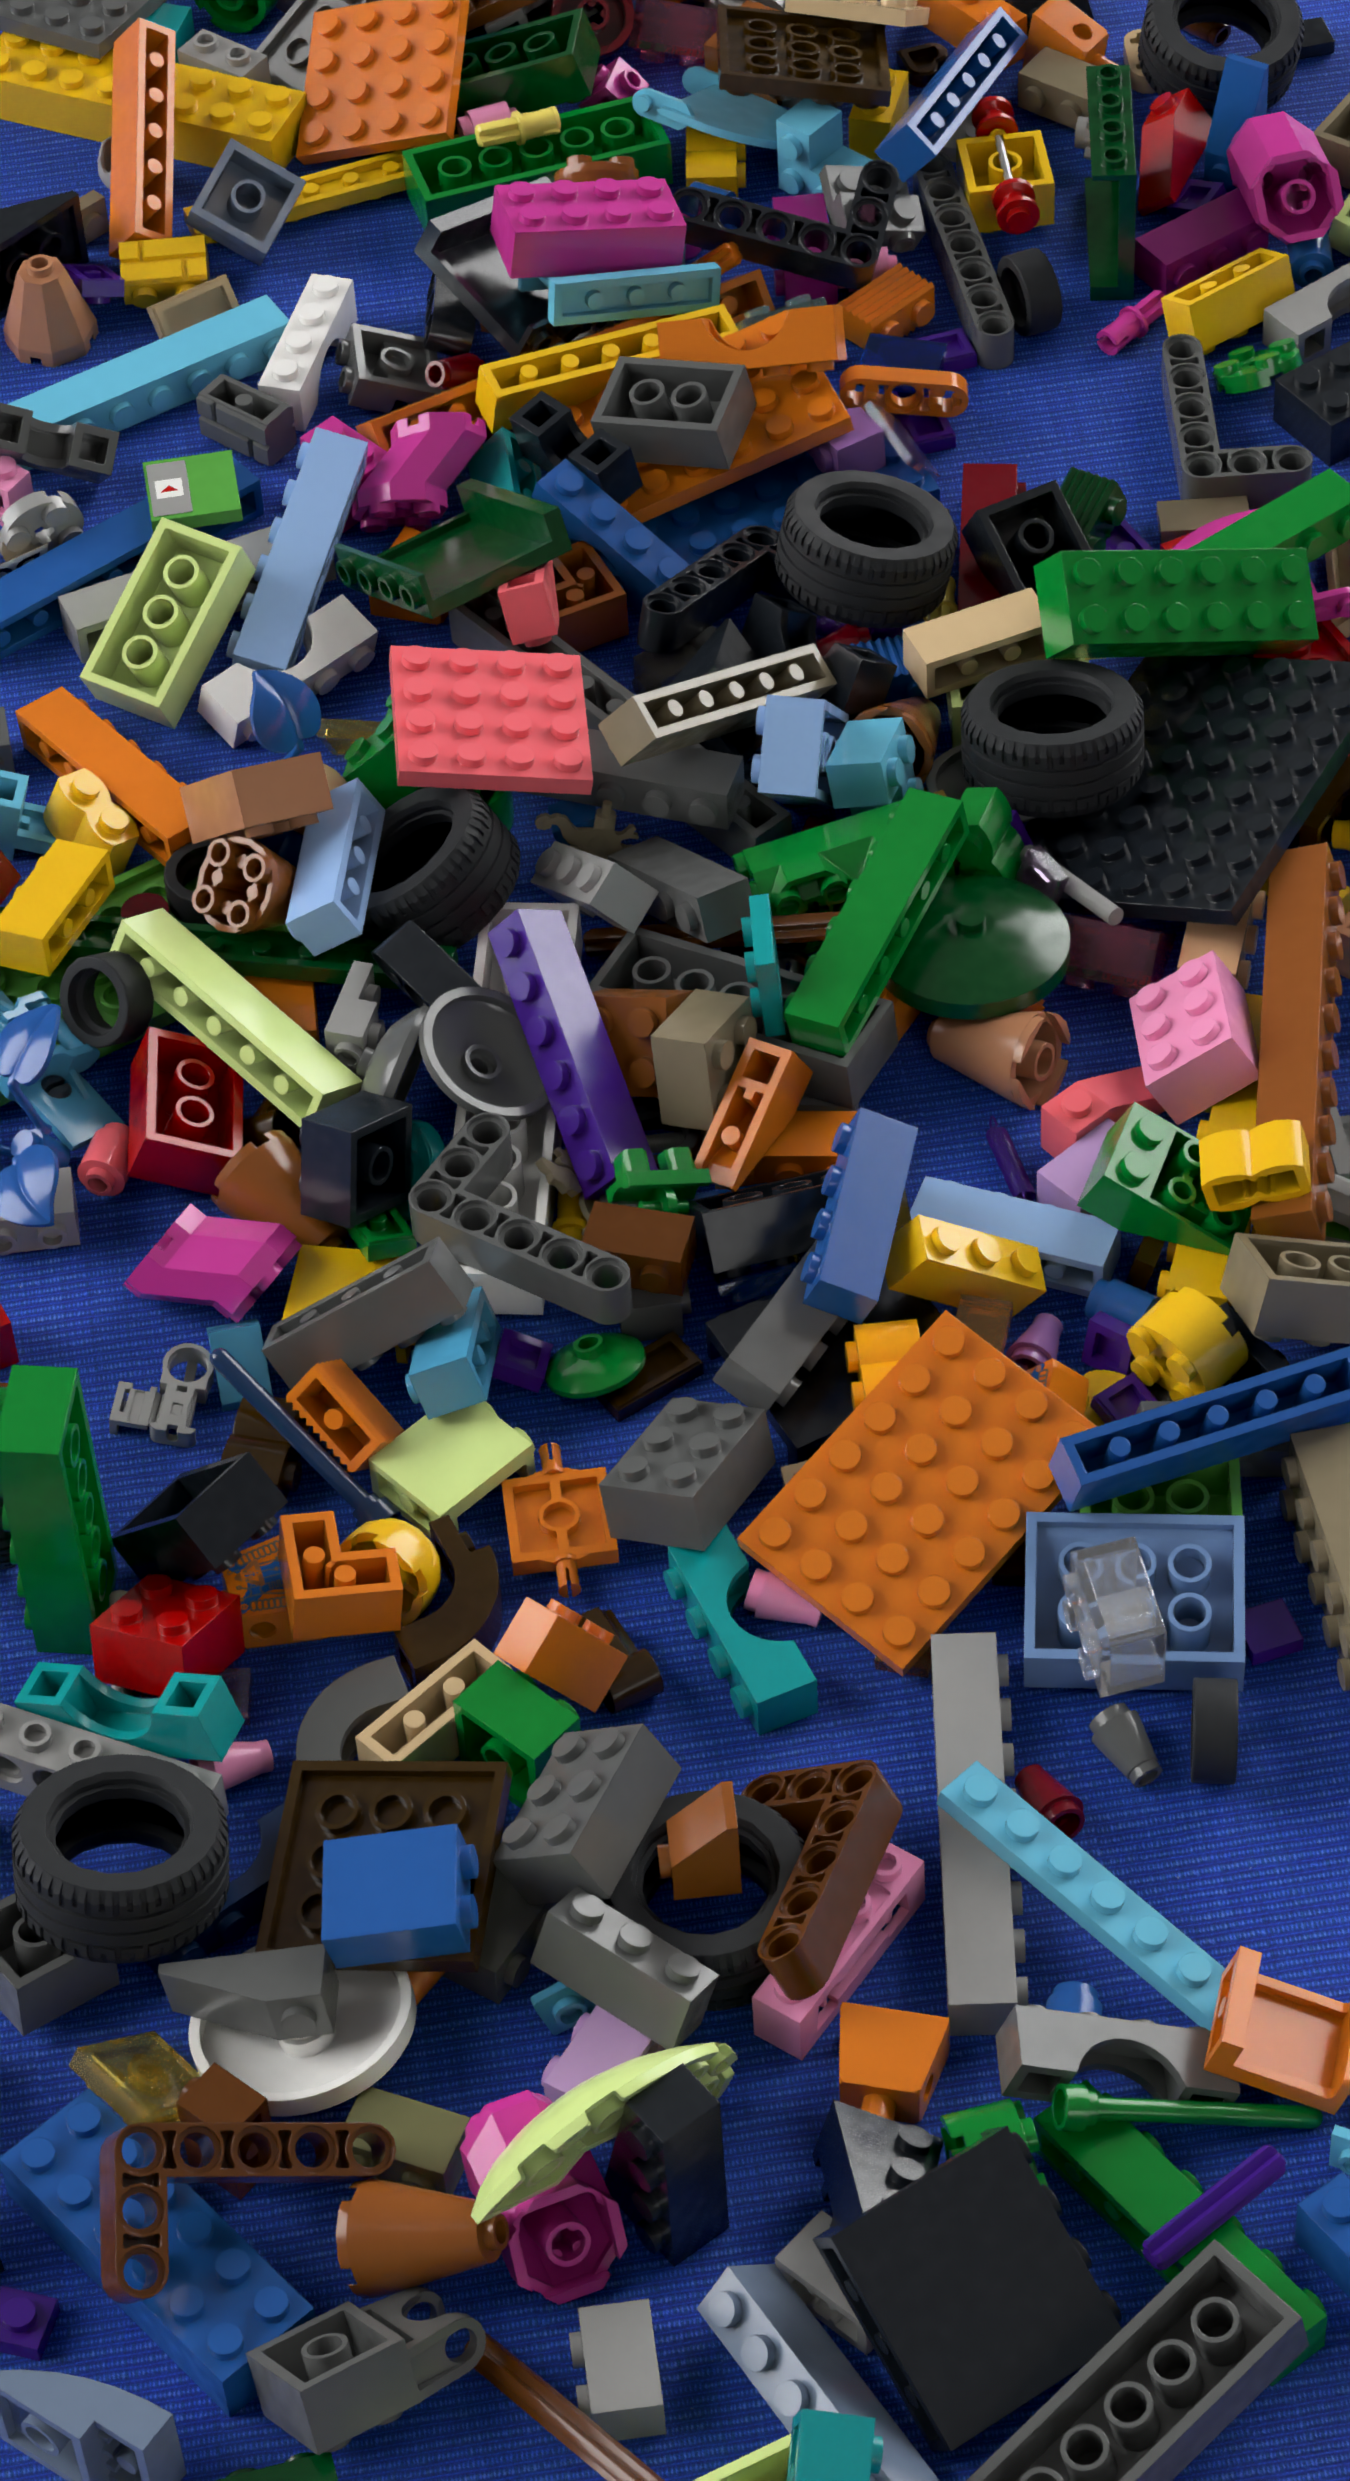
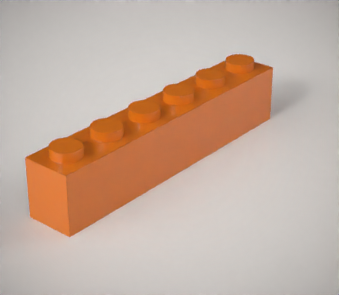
[109,17,176,259]
[15,686,192,866]

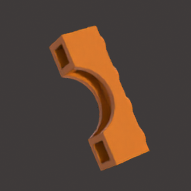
[657,305,847,377]

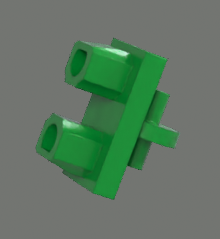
[606,1147,712,1215]

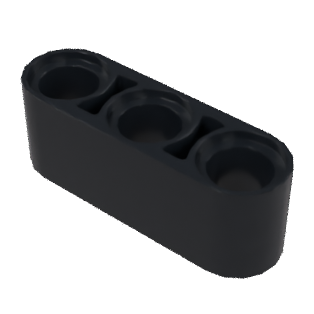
[423,273,476,356]
[371,920,481,1007]

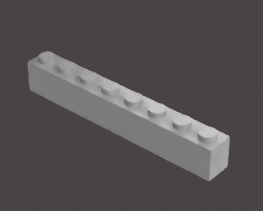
[930,1632,1029,2036]

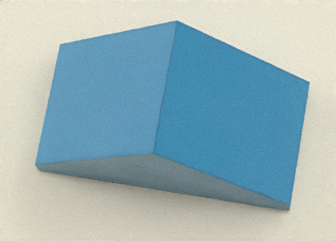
[206,1318,273,1412]

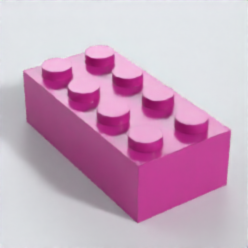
[490,176,687,279]

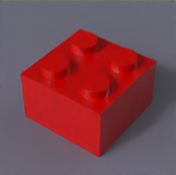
[89,1574,245,1697]

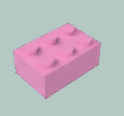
[1129,950,1259,1126]

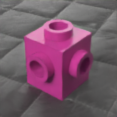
[578,56,649,108]

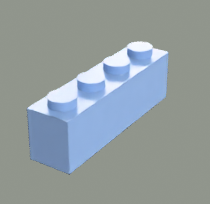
[285,777,386,957]
[910,1176,1121,1297]

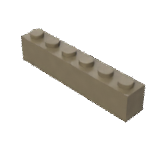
[598,643,837,767]

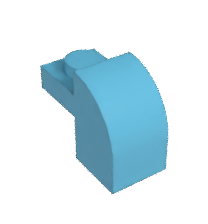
[0,770,56,861]

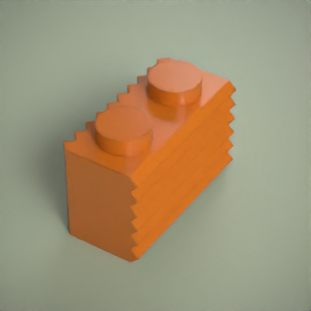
[836,262,935,357]
[286,1358,405,1472]

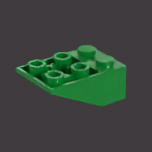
[1077,1101,1251,1255]

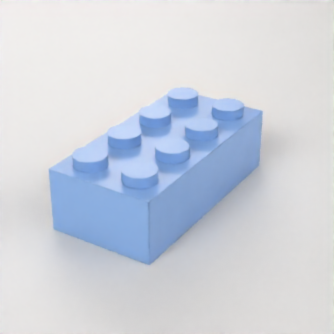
[751,694,849,809]

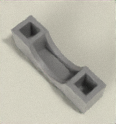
[1262,263,1350,364]

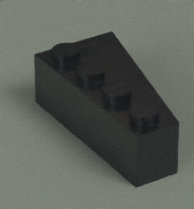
[604,2063,729,2267]

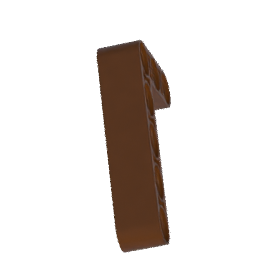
[741,1760,903,2000]
[99,2122,396,2304]

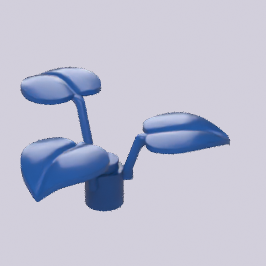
[250,669,321,867]
[0,1004,70,1227]

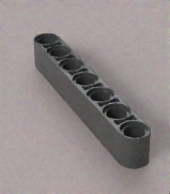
[913,151,1014,370]

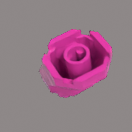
[1226,111,1344,245]
[351,412,487,533]
[123,1203,303,1323]
[459,2090,628,2305]

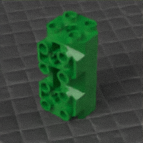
[732,800,955,954]

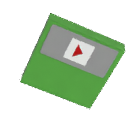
[143,450,243,533]

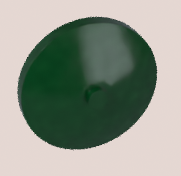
[885,874,1070,1020]

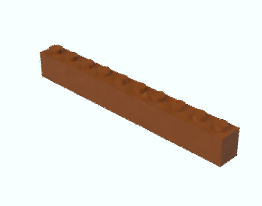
[1251,842,1346,1241]

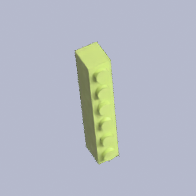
[110,908,363,1128]

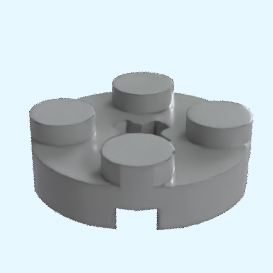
[0,490,84,561]

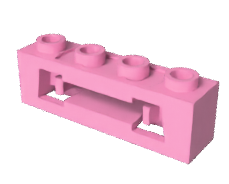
[752,1843,925,2061]

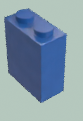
[321,1823,479,1969]

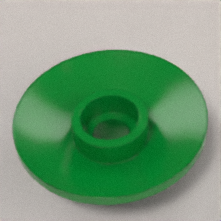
[545,1332,646,1399]

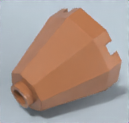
[3,254,99,368]

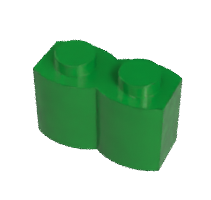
[956,787,1024,880]

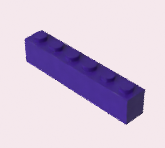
[487,909,658,1200]

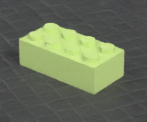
[79,517,256,729]

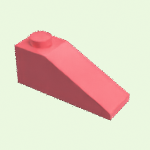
[497,560,560,647]
[1041,1066,1165,1158]

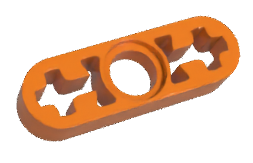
[840,365,969,417]

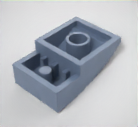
[0,2369,186,2481]

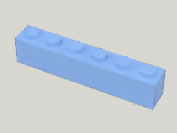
[226,427,368,671]

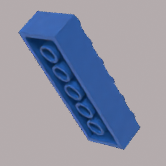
[0,2088,316,2418]

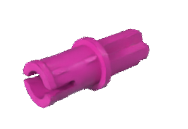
[1096,290,1164,356]

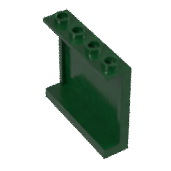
[1084,64,1137,301]
[334,478,572,619]

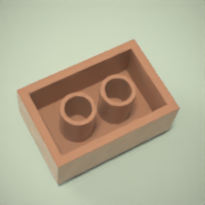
[180,751,334,844]

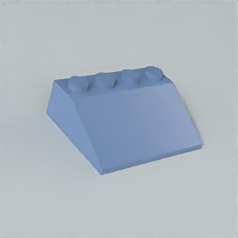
[1024,1512,1245,1692]

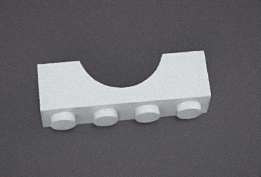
[258,274,358,432]
[197,594,379,749]

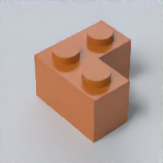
[278,1511,403,1641]
[493,1596,628,1713]

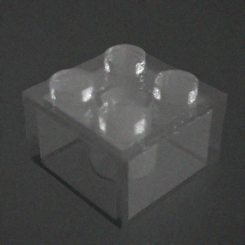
[1062,1536,1167,1698]

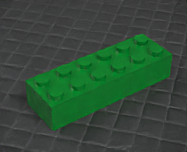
[402,96,673,230]
[1033,548,1319,659]
[0,1365,118,1655]

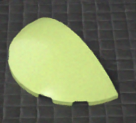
[471,2042,738,2225]

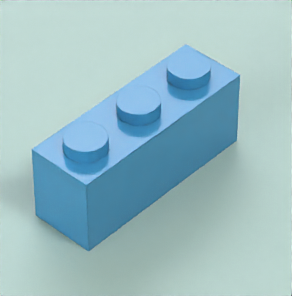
[405,1286,502,1420]

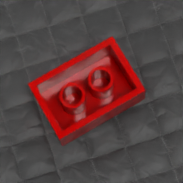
[127,1026,243,1196]

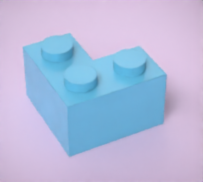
[776,98,872,210]
[825,717,924,815]

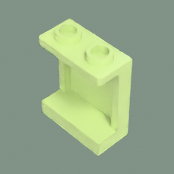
[368,1401,536,1538]

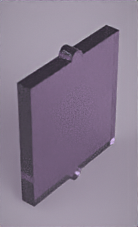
[863,401,940,480]

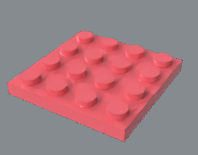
[389,645,593,795]

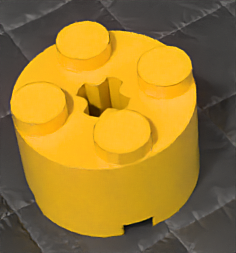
[1126,1286,1248,1401]

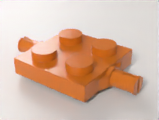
[501,1443,619,1598]

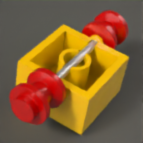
[956,96,1055,234]

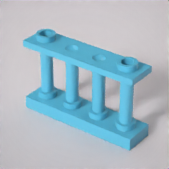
[518,244,721,327]

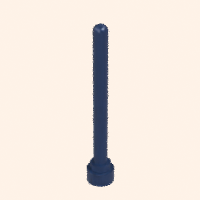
[210,1348,401,1528]

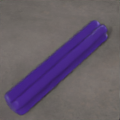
[1142,2145,1286,2271]

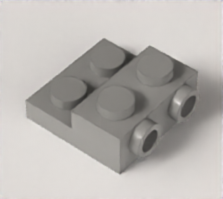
[324,960,385,1092]

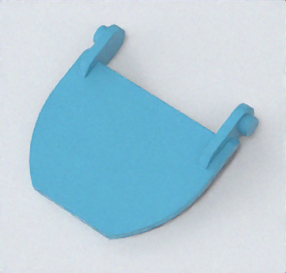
[632,66,788,149]

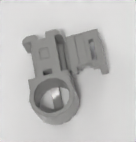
[109,1343,214,1448]

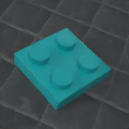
[741,893,786,1037]

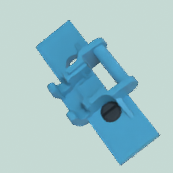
[0,990,125,1151]

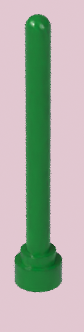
[1052,2083,1323,2132]

